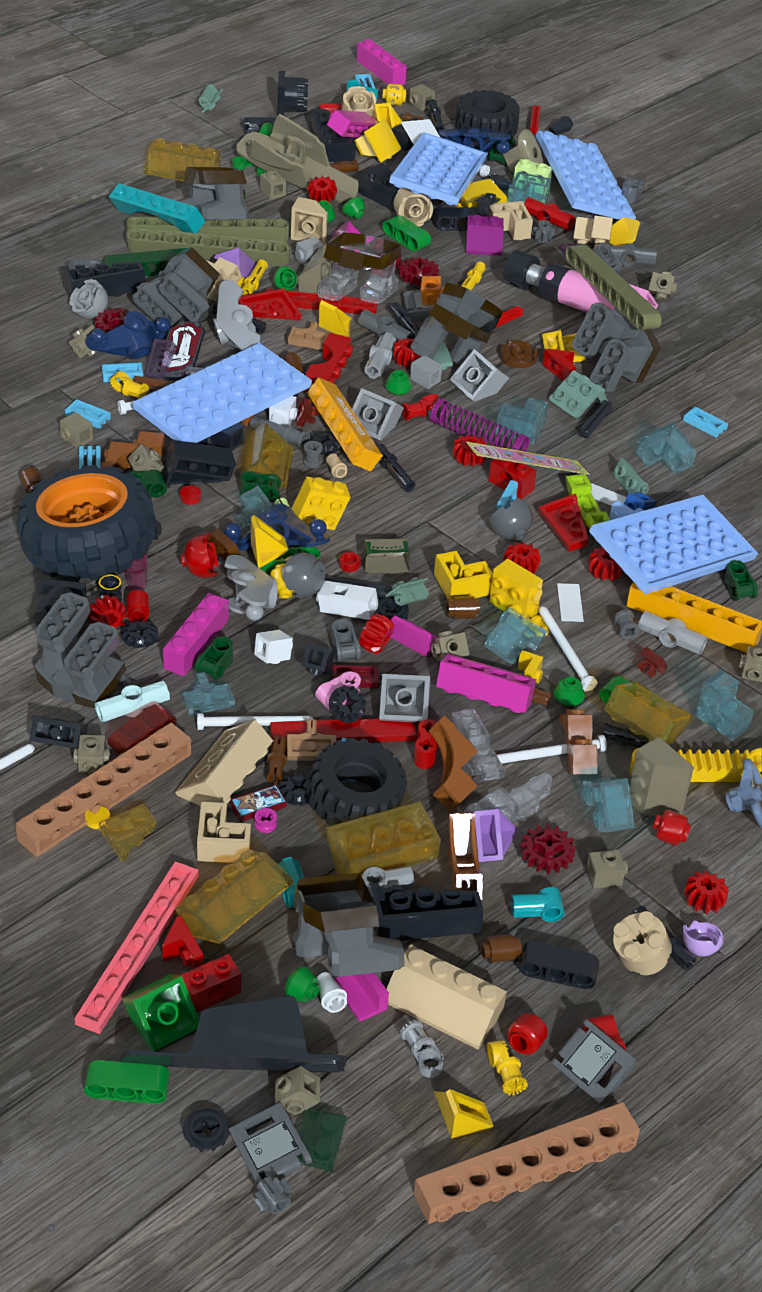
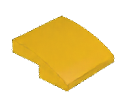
[364,119,402,163]
[542,330,586,362]

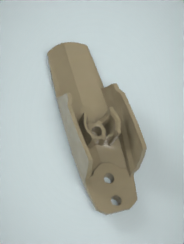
[237,114,359,203]

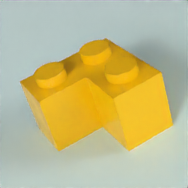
[434,551,493,599]

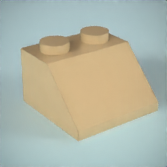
[291,197,328,245]

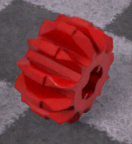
[307,176,337,203]
[393,337,422,367]
[453,434,487,467]
[503,542,541,574]
[588,546,623,582]
[88,594,127,629]
[359,614,394,654]
[684,870,729,915]

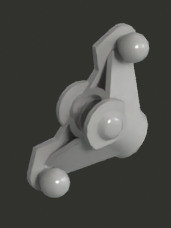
[213,280,261,351]
[224,555,277,621]

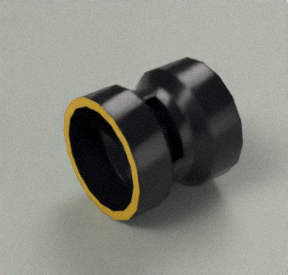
[99,575,122,602]

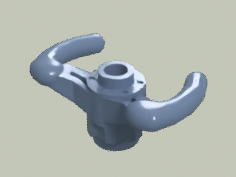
[725,758,762,828]

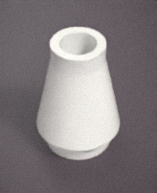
[317,972,347,1013]

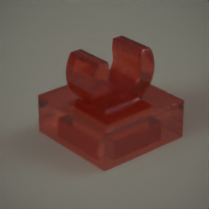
[296,398,319,427]
[638,646,668,678]

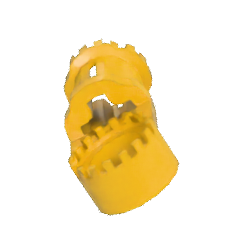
[110,371,149,399]
[487,1040,528,1095]

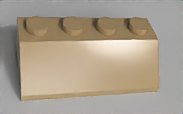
[175,719,273,806]
[387,945,507,1050]

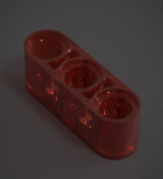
[108,704,177,754]

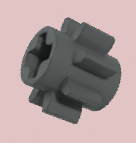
[532,220,555,243]
[255,1176,292,1214]

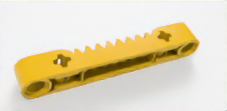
[629,748,762,782]

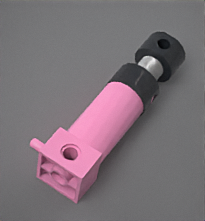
[503,250,658,313]

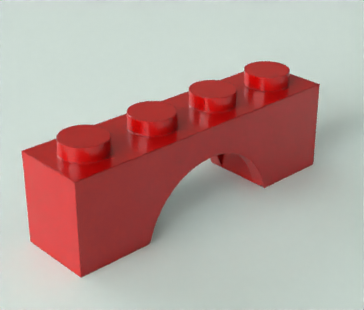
[304,333,354,392]

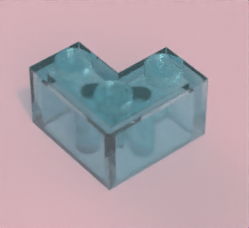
[507,172,551,204]
[495,397,548,444]
[635,422,697,474]
[484,607,548,664]
[695,669,754,741]
[581,776,635,833]

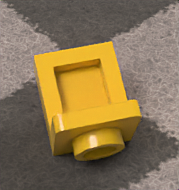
[518,650,543,684]

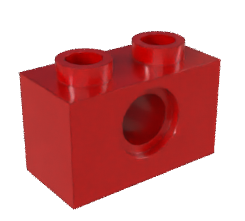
[489,454,537,499]
[180,954,241,1013]

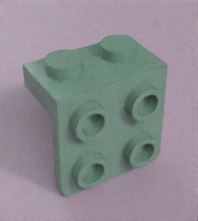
[549,370,608,419]

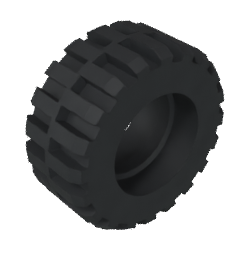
[455,90,520,138]
[308,738,407,834]

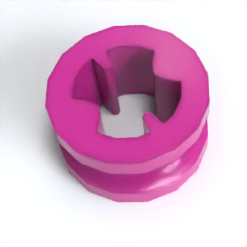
[254,808,277,833]

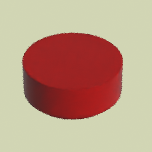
[180,485,201,505]
[339,552,361,572]

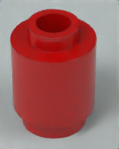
[127,590,150,623]

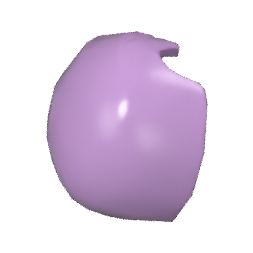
[683,920,723,957]

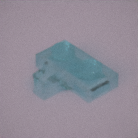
[236,486,279,528]
[182,672,235,716]

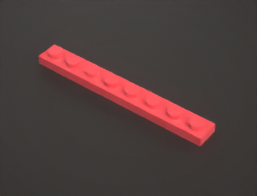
[75,861,199,1034]

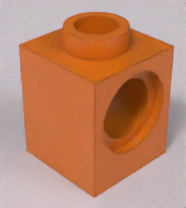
[421,276,442,305]

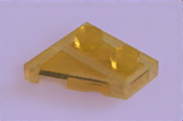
[99,804,156,862]

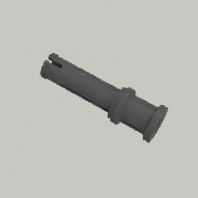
[250,415,310,449]

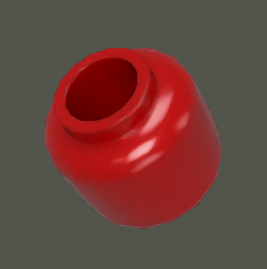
[652,809,691,846]
[507,1013,548,1055]

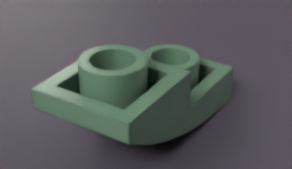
[433,342,453,370]

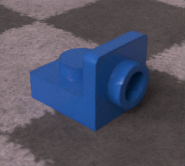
[624,492,657,511]

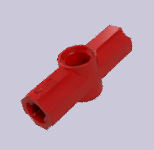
[524,197,575,231]

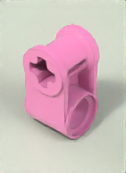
[315,672,361,712]

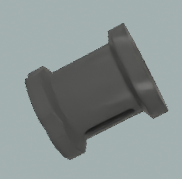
[303,441,323,469]
[614,610,640,639]

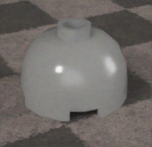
[69,279,109,319]

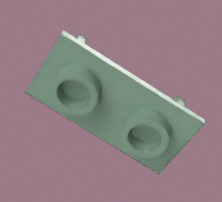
[198,84,223,113]
[612,457,649,494]
[386,577,429,606]

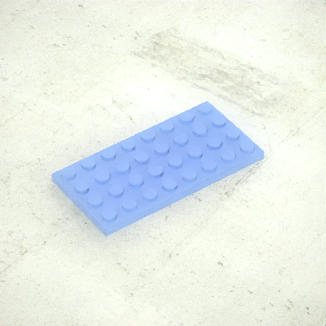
[536,130,636,220]
[389,132,488,205]
[133,343,312,443]
[589,495,758,594]

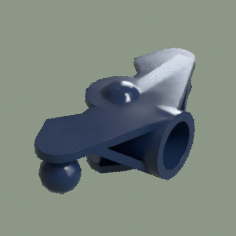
[439,128,511,154]
[85,311,171,360]
[224,504,330,551]

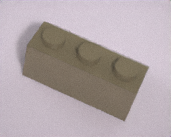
[297,237,339,294]
[626,737,694,816]

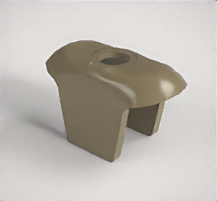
[503,129,544,177]

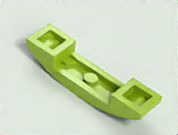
[565,474,610,529]

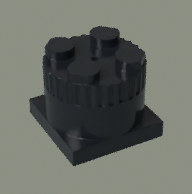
[277,71,308,116]
[33,578,88,626]

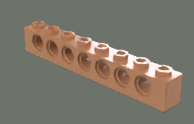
[15,723,191,857]
[413,1102,640,1224]

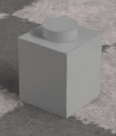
[295,237,324,266]
[410,356,442,389]

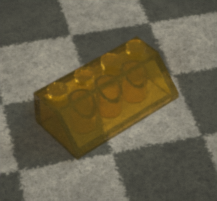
[144,138,221,181]
[326,801,441,875]
[175,850,294,944]

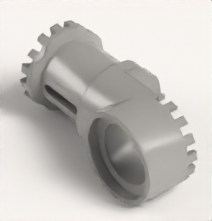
[400,1020,444,1078]

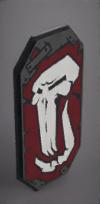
[157,322,206,380]

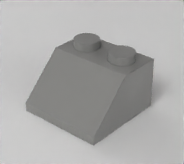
[449,349,509,402]
[352,388,404,441]
[379,674,430,722]

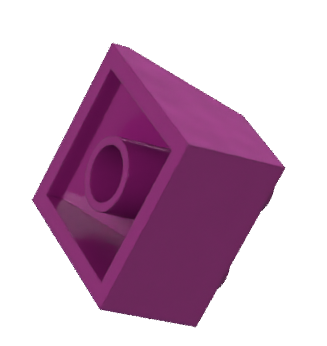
[466,215,504,256]

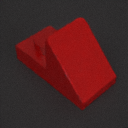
[543,349,576,381]
[162,916,204,970]

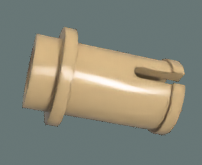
[326,454,347,478]

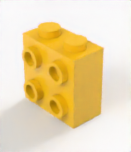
[292,477,351,530]
[489,559,543,624]

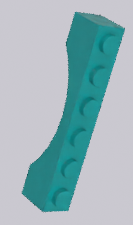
[109,183,206,233]

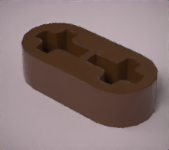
[208,528,239,561]

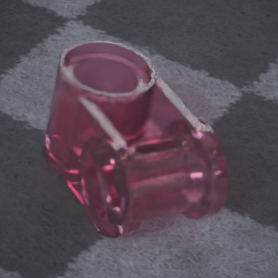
[125,553,148,591]

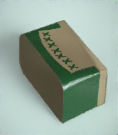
[364,538,411,573]

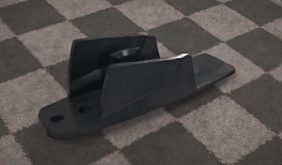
[120,996,347,1073]

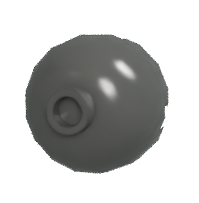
[489,499,533,540]
[282,552,325,599]

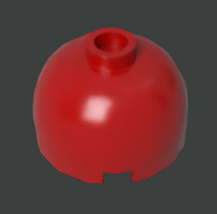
[181,533,219,578]

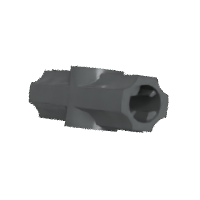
[609,243,657,267]
[358,309,414,342]

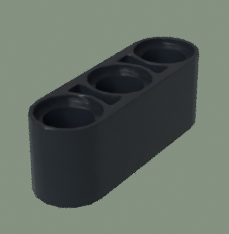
[435,207,486,231]
[519,941,600,989]

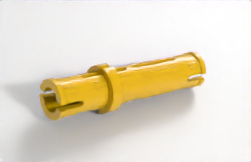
[242,260,268,296]
[461,262,486,291]

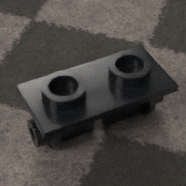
[244,117,276,134]
[475,193,501,216]

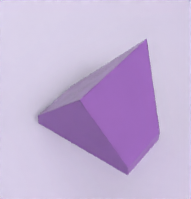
[214,248,256,279]
[473,808,518,862]

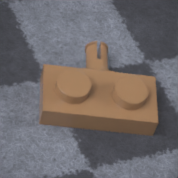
[288,322,329,350]
[287,719,336,761]

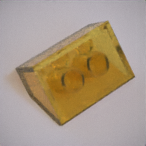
[240,422,294,489]
[604,681,694,745]

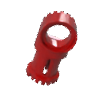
[402,394,441,421]

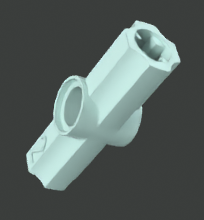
[95,681,170,722]

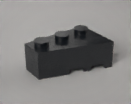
[358,162,400,212]
[161,440,236,488]

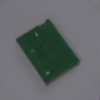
[297,1108,347,1172]

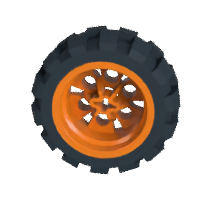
[16,465,156,582]

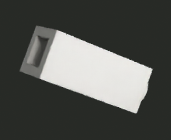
[316,581,378,620]

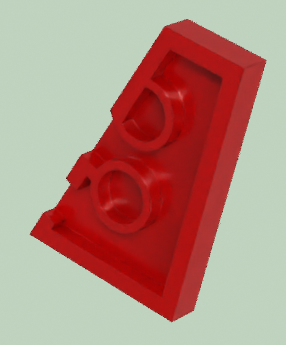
[238,288,302,321]
[539,493,588,552]

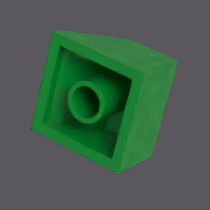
[122,974,200,1052]

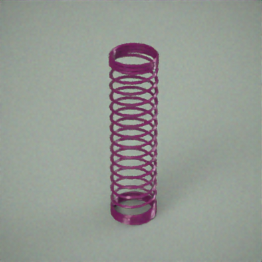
[430,398,530,452]

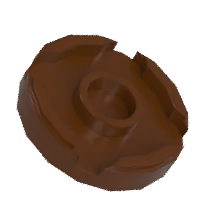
[499,340,538,368]

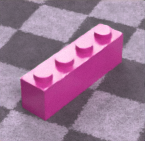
[357,39,407,85]
[327,110,378,137]
[163,593,229,676]
[436,654,536,713]

